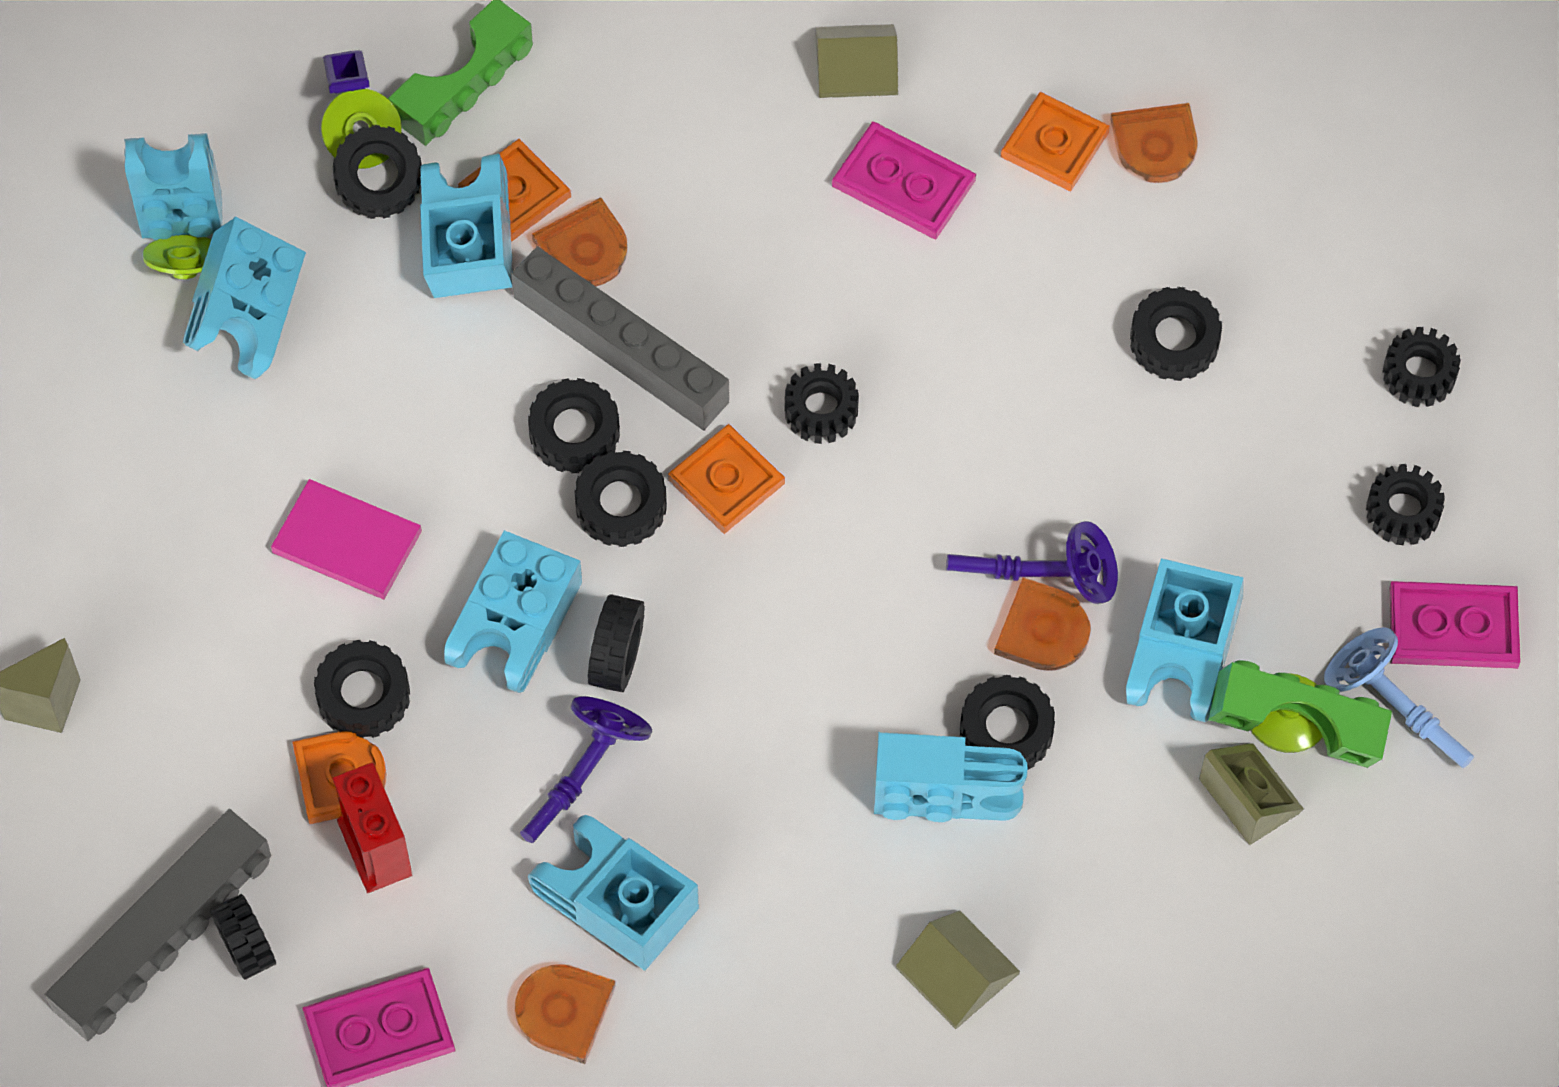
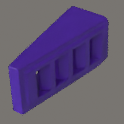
[323,50,370,94]

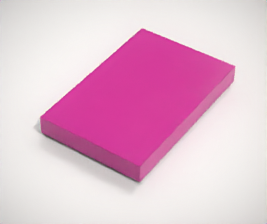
[832,121,976,240]
[271,479,422,600]
[1389,581,1520,669]
[302,968,455,1087]

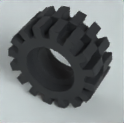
[1382,327,1461,407]
[784,363,859,444]
[1366,464,1445,546]
[210,893,277,980]

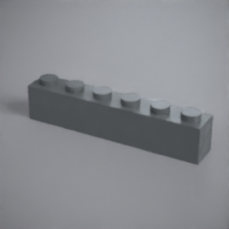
[511,246,729,431]
[44,808,271,1042]

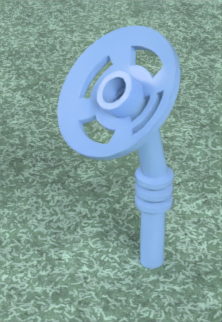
[1324,627,1474,768]

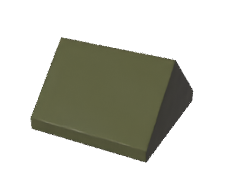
[815,24,898,98]
[0,638,81,733]
[1199,743,1304,845]
[896,910,1020,1029]

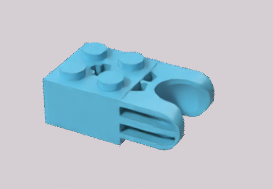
[124,133,223,240]
[420,154,513,298]
[183,217,306,379]
[444,530,582,693]
[1126,558,1244,722]
[874,733,1028,822]
[528,815,699,971]

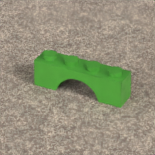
[388,0,533,146]
[1208,660,1392,768]

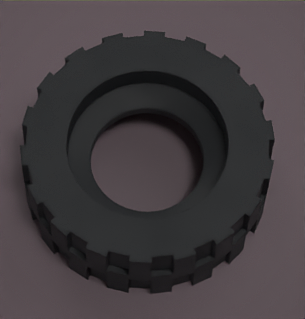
[333,125,422,219]
[1130,287,1222,381]
[528,378,620,474]
[574,450,667,547]
[587,594,645,693]
[314,640,410,738]
[960,675,1055,770]

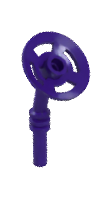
[946,521,1118,604]
[520,696,652,843]

